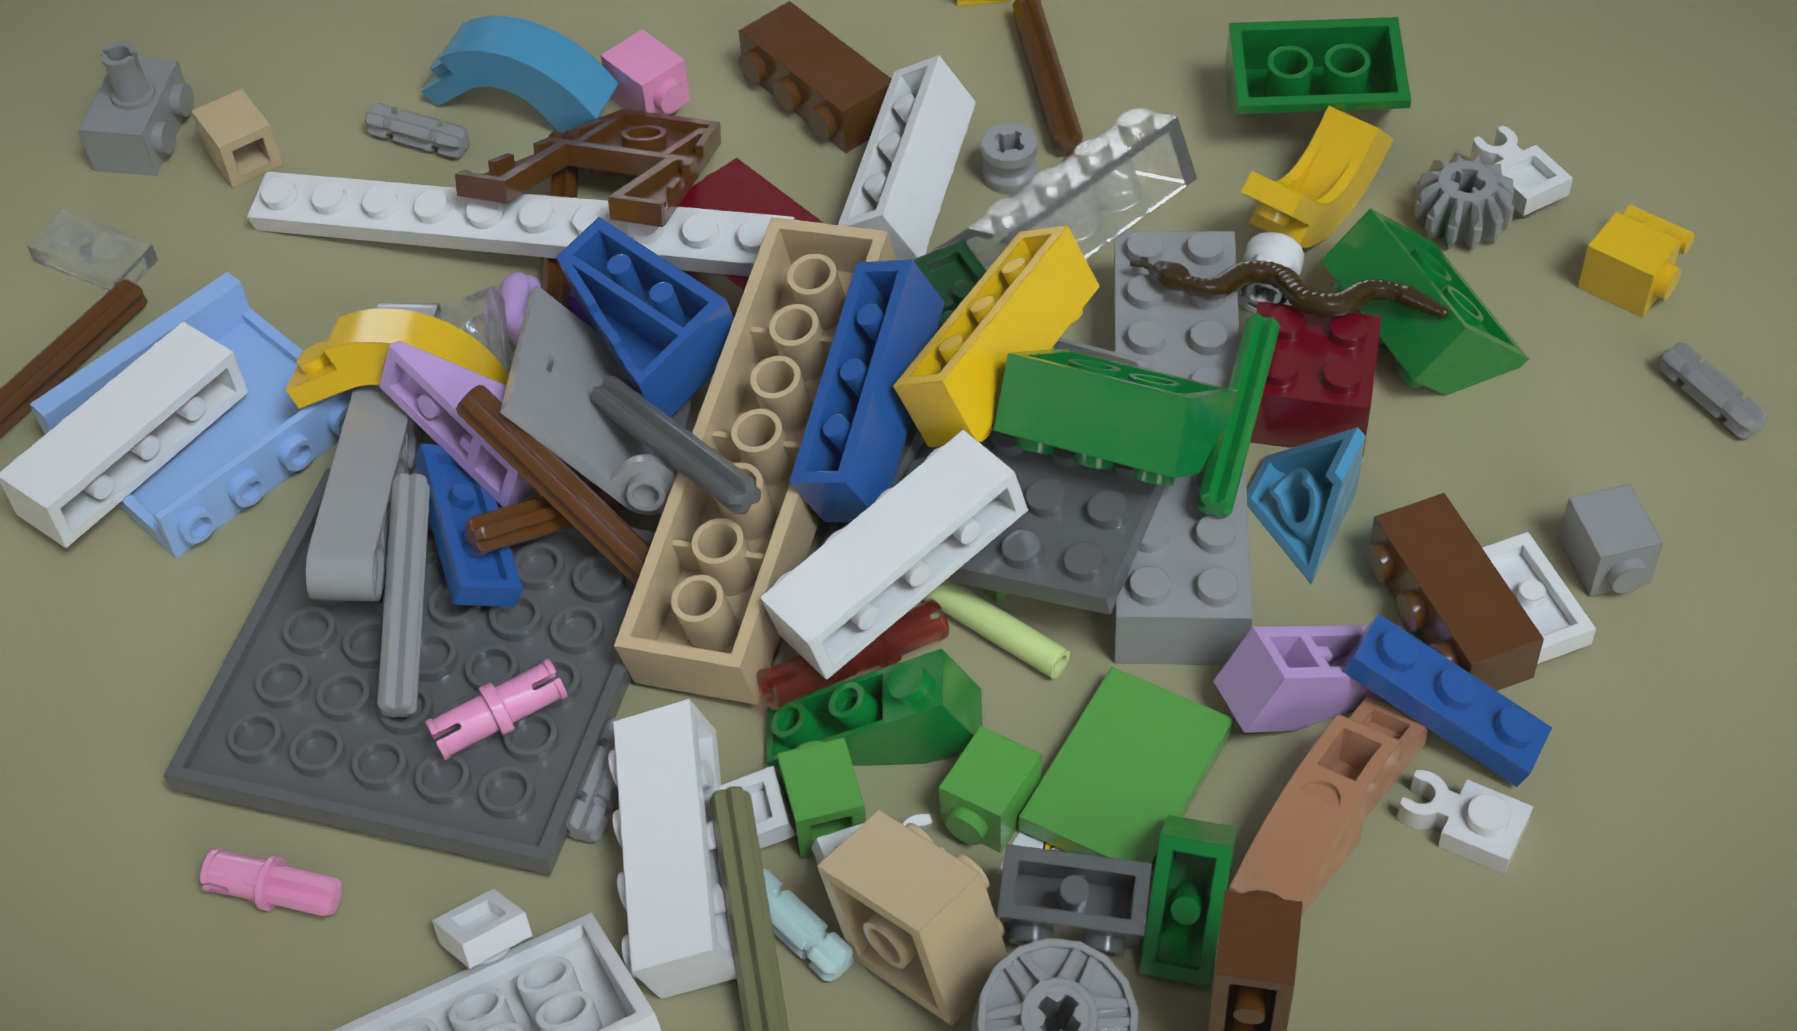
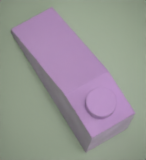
[379,340,566,507]
[1213,625,1406,733]

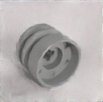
[970,938,1139,1031]

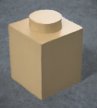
[191,88,283,188]

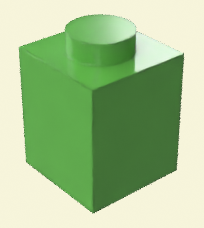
[939,726,1041,853]
[777,737,866,859]

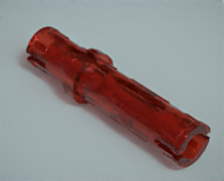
[757,599,949,710]

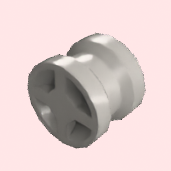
[981,122,1038,194]

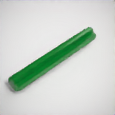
[1197,313,1280,519]

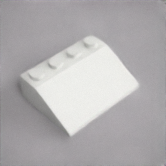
[332,912,661,1031]

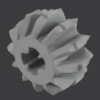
[1414,153,1515,251]

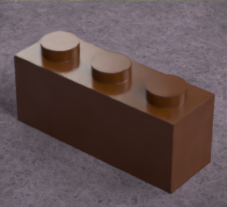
[738,1,891,154]
[1365,493,1544,691]
[1208,890,1303,1031]

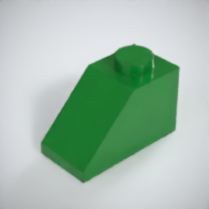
[1139,815,1239,987]

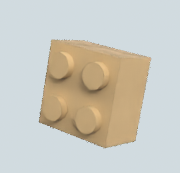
[817,810,1008,1026]

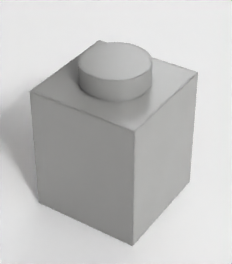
[1558,484,1663,597]

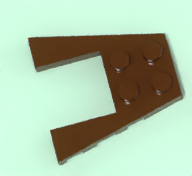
[455,109,721,227]

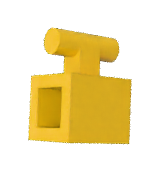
[1578,204,1696,318]

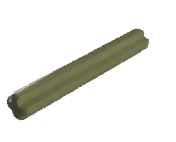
[710,786,789,1031]

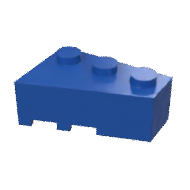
[556,217,734,417]

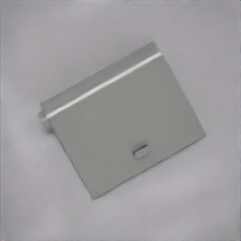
[500,285,693,515]

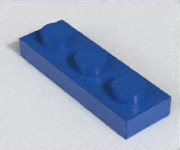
[413,444,523,607]
[1342,613,1552,787]

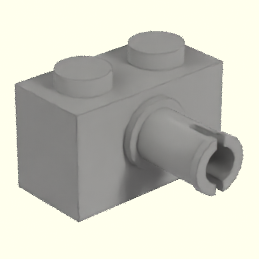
[78,41,193,176]

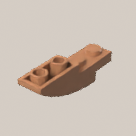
[1229,696,1428,916]

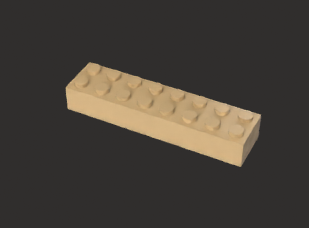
[614,217,896,705]

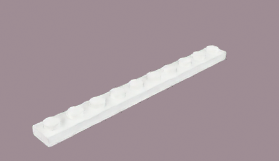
[247,171,795,277]

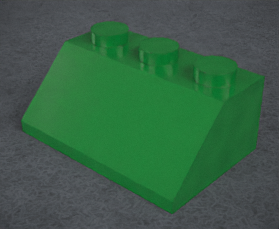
[1225,17,1411,114]
[1321,208,1529,395]
[993,348,1240,486]

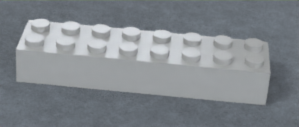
[1113,231,1252,665]

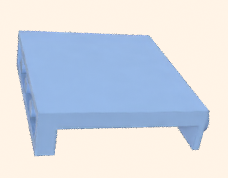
[30,271,353,559]

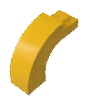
[1241,106,1394,248]
[285,308,509,409]

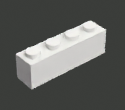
[838,55,976,260]
[0,322,248,548]
[759,430,1028,680]
[608,699,737,999]

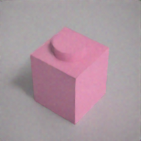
[600,29,691,115]

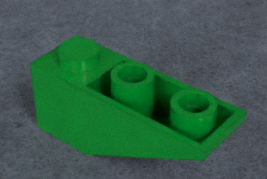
[766,648,983,768]

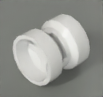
[1238,232,1305,314]

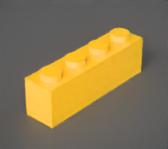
[893,225,1100,447]

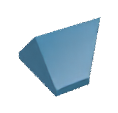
[1247,427,1365,584]

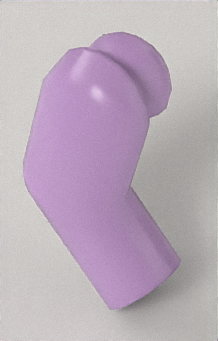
[493,272,541,347]

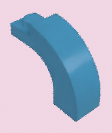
[421,16,619,133]

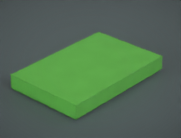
[1019,667,1234,873]

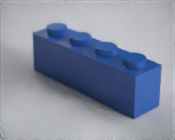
[789,259,945,522]

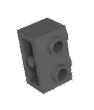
[997,844,1152,958]

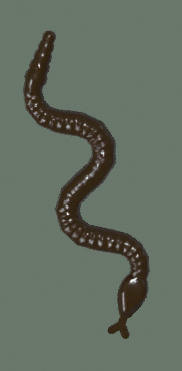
[1130,257,1450,319]

